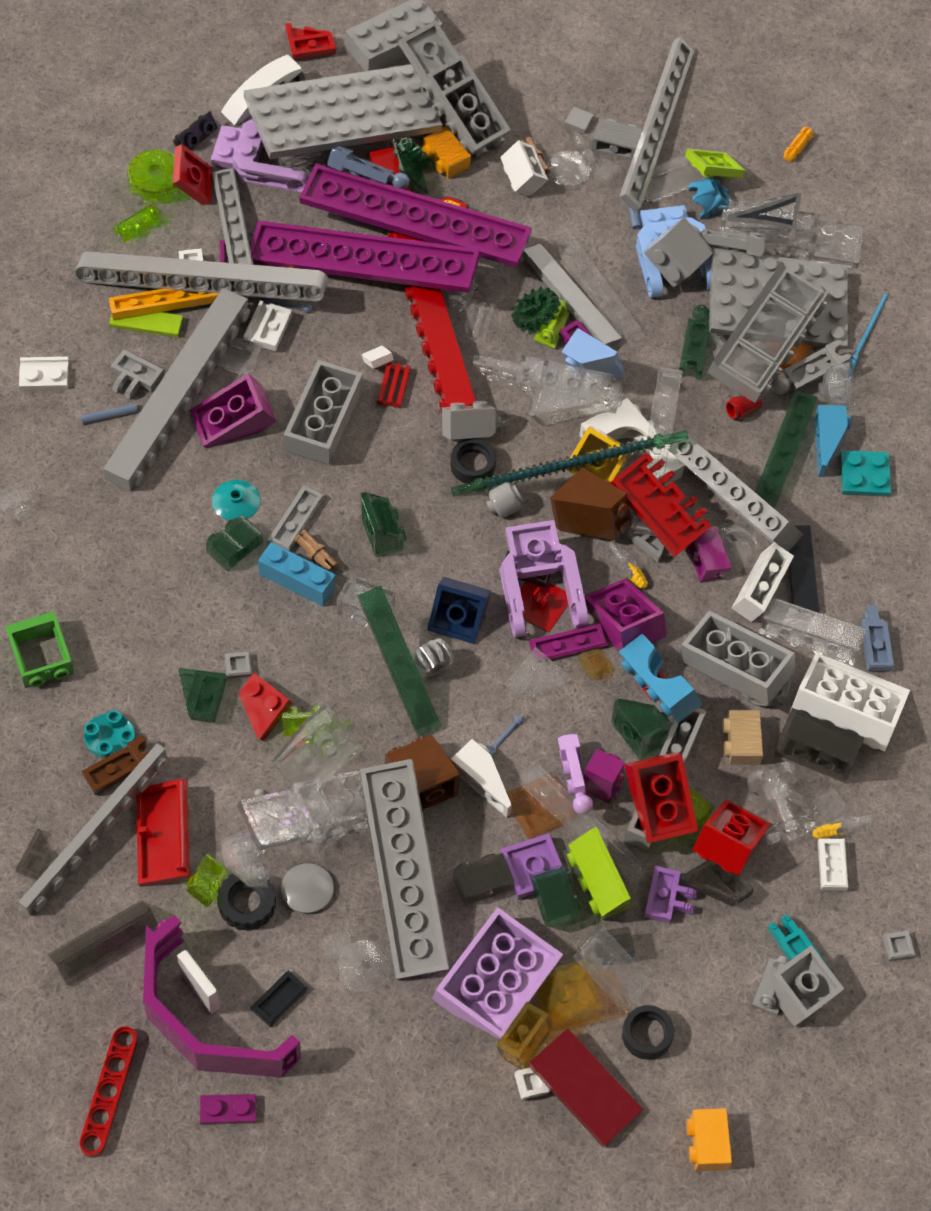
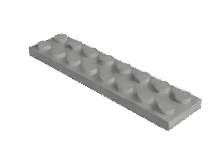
[360,759,450,980]

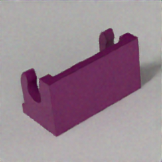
[688,527,732,583]

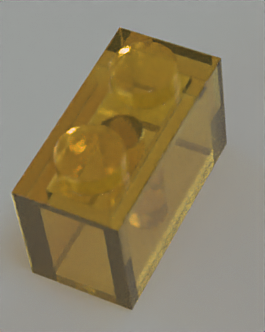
[496,1002,554,1070]

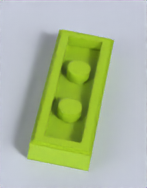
[109,312,183,338]

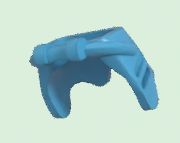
[687,178,733,220]

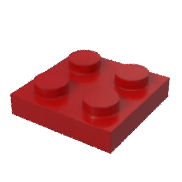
[173,144,213,205]

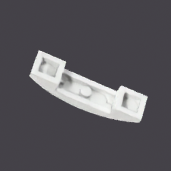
[221,55,303,126]

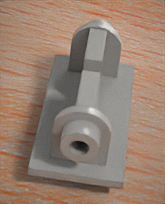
[752,956,789,1015]

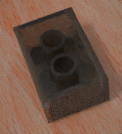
[775,708,865,784]

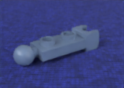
[327,146,409,190]

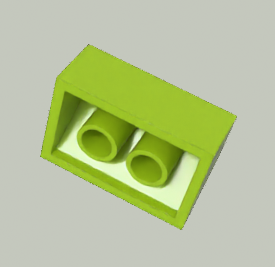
[566,826,631,920]

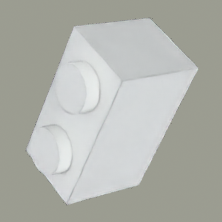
[500,140,548,196]

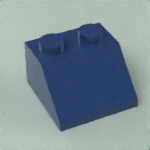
[427,577,491,644]

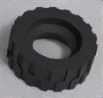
[217,869,276,931]

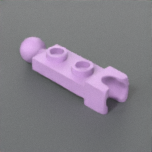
[558,734,593,815]

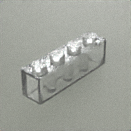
[758,597,866,666]

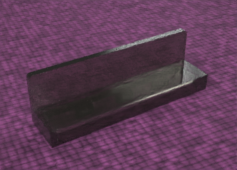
[48,901,158,986]

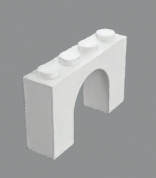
[580,398,684,487]

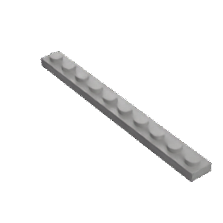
[619,37,694,211]

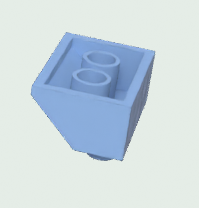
[562,328,625,384]

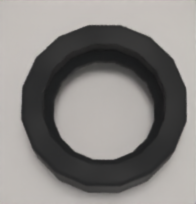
[450,438,496,485]
[622,1005,675,1060]

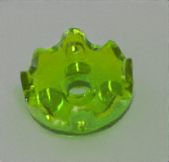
[127,149,181,204]

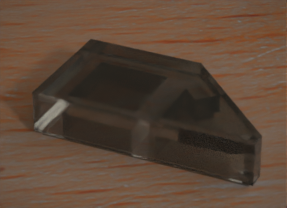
[15,829,52,881]

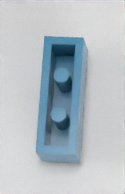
[258,542,335,607]

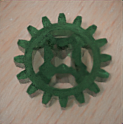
[511,287,561,333]

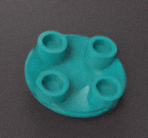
[84,710,136,758]

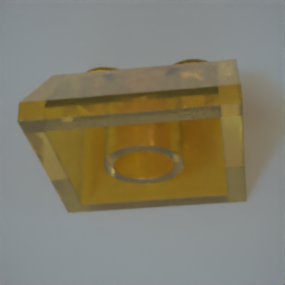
[535,959,602,1033]

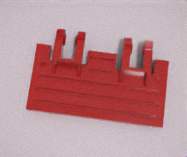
[610,452,711,558]

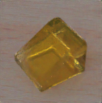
[578,649,613,680]

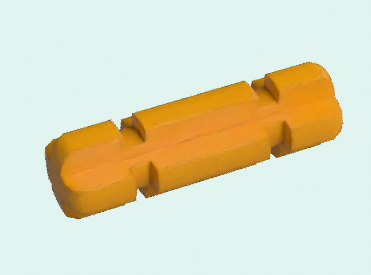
[783,126,814,162]

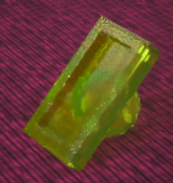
[186,854,227,907]

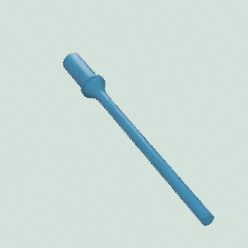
[840,294,888,381]

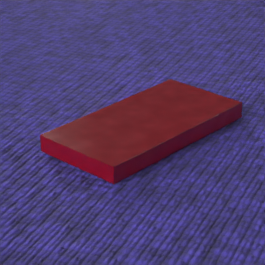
[528,1028,643,1147]

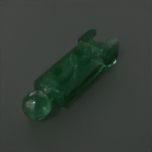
[678,305,710,381]

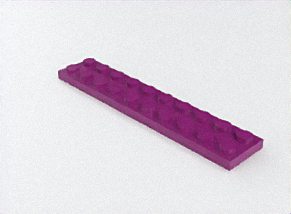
[299,164,532,268]
[250,220,481,293]

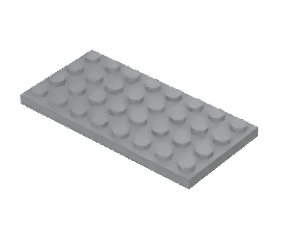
[243,64,442,159]

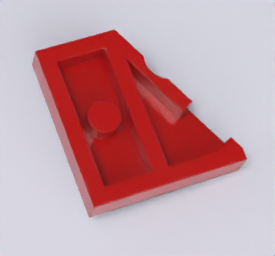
[239,673,293,741]

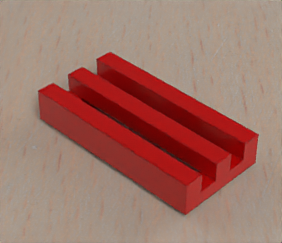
[377,362,411,408]

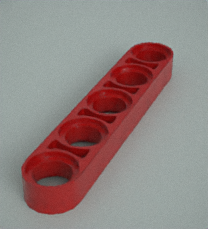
[79,1026,138,1158]

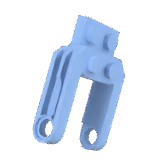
[636,205,711,298]

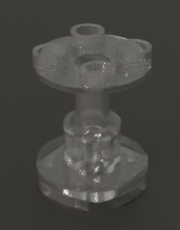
[747,762,817,844]

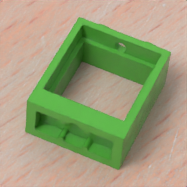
[5,611,74,688]

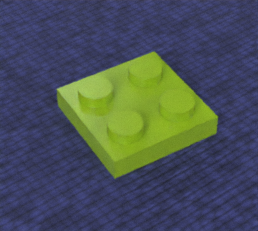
[685,149,745,180]

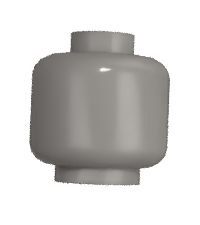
[486,482,524,518]

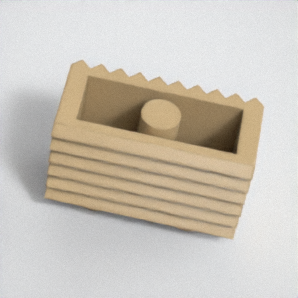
[722,710,763,765]

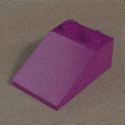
[190,373,277,448]
[584,578,667,651]

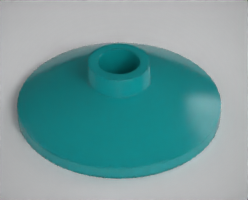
[212,480,261,521]

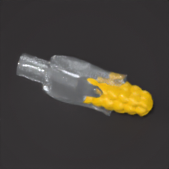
[607,540,648,589]
[812,814,873,840]

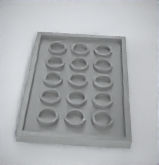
[709,248,848,349]

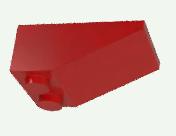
[624,752,698,843]
[692,799,771,876]

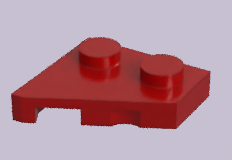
[285,23,336,60]

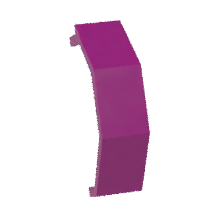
[143,915,301,1077]

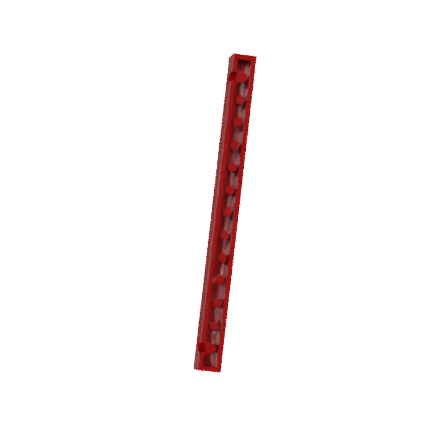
[369,147,476,413]

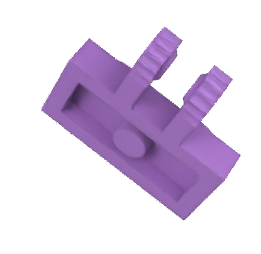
[644,866,698,923]

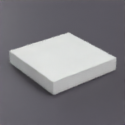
[177,950,219,1015]

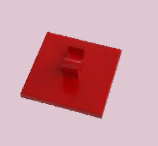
[506,581,568,633]

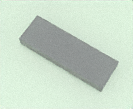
[268,485,325,551]

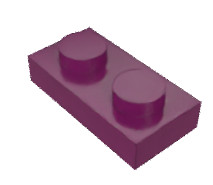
[200,1094,256,1125]

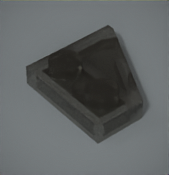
[680,861,754,907]

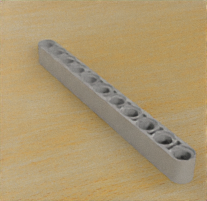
[75,252,328,301]

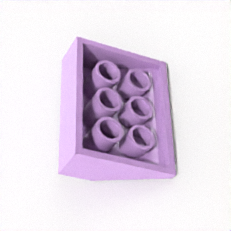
[432,907,563,1040]

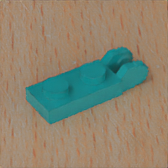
[767,914,831,970]

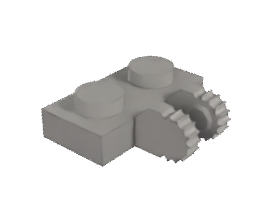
[111,349,164,399]

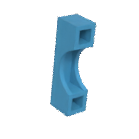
[618,634,703,723]

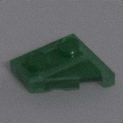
[178,668,228,723]

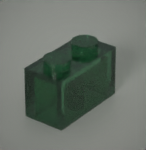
[529,865,581,927]

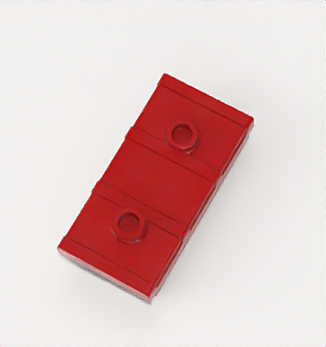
[136,778,191,887]

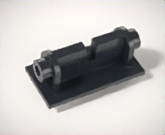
[173,111,218,151]

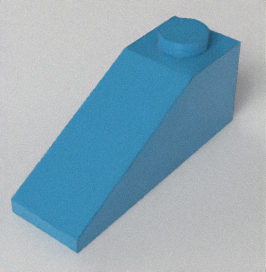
[815,405,851,477]

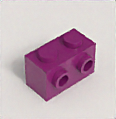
[583,749,626,804]

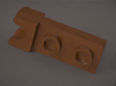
[81,736,150,795]

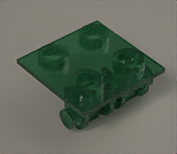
[392,137,432,194]

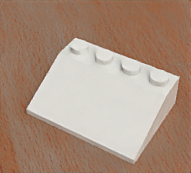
[790,652,910,752]

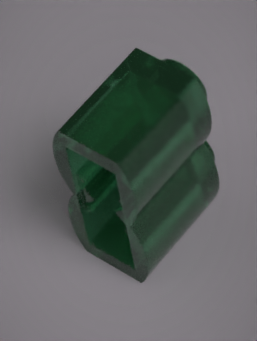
[206,515,263,571]

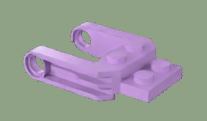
[211,119,309,192]
[499,520,588,638]

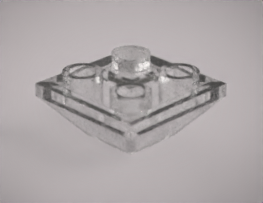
[220,832,270,888]

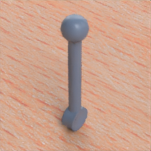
[265,298,312,313]
[487,715,524,755]

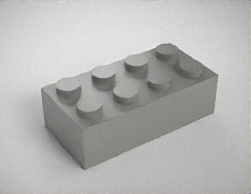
[345,0,443,71]
[284,360,363,465]
[681,611,795,706]

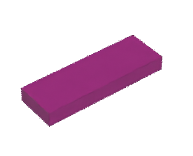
[529,623,608,664]

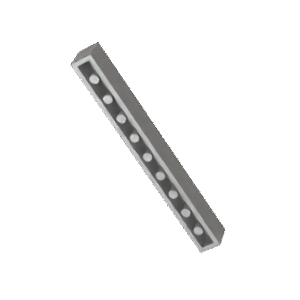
[103,288,250,491]

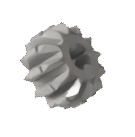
[410,639,454,679]

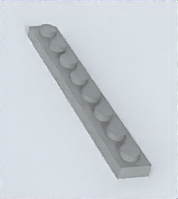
[19,743,168,916]

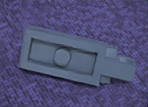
[861,605,894,671]

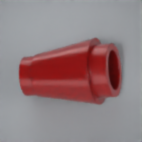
[726,396,762,420]

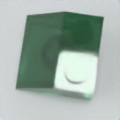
[361,492,407,557]
[611,698,670,760]

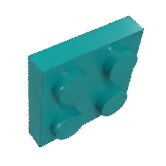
[840,450,891,497]

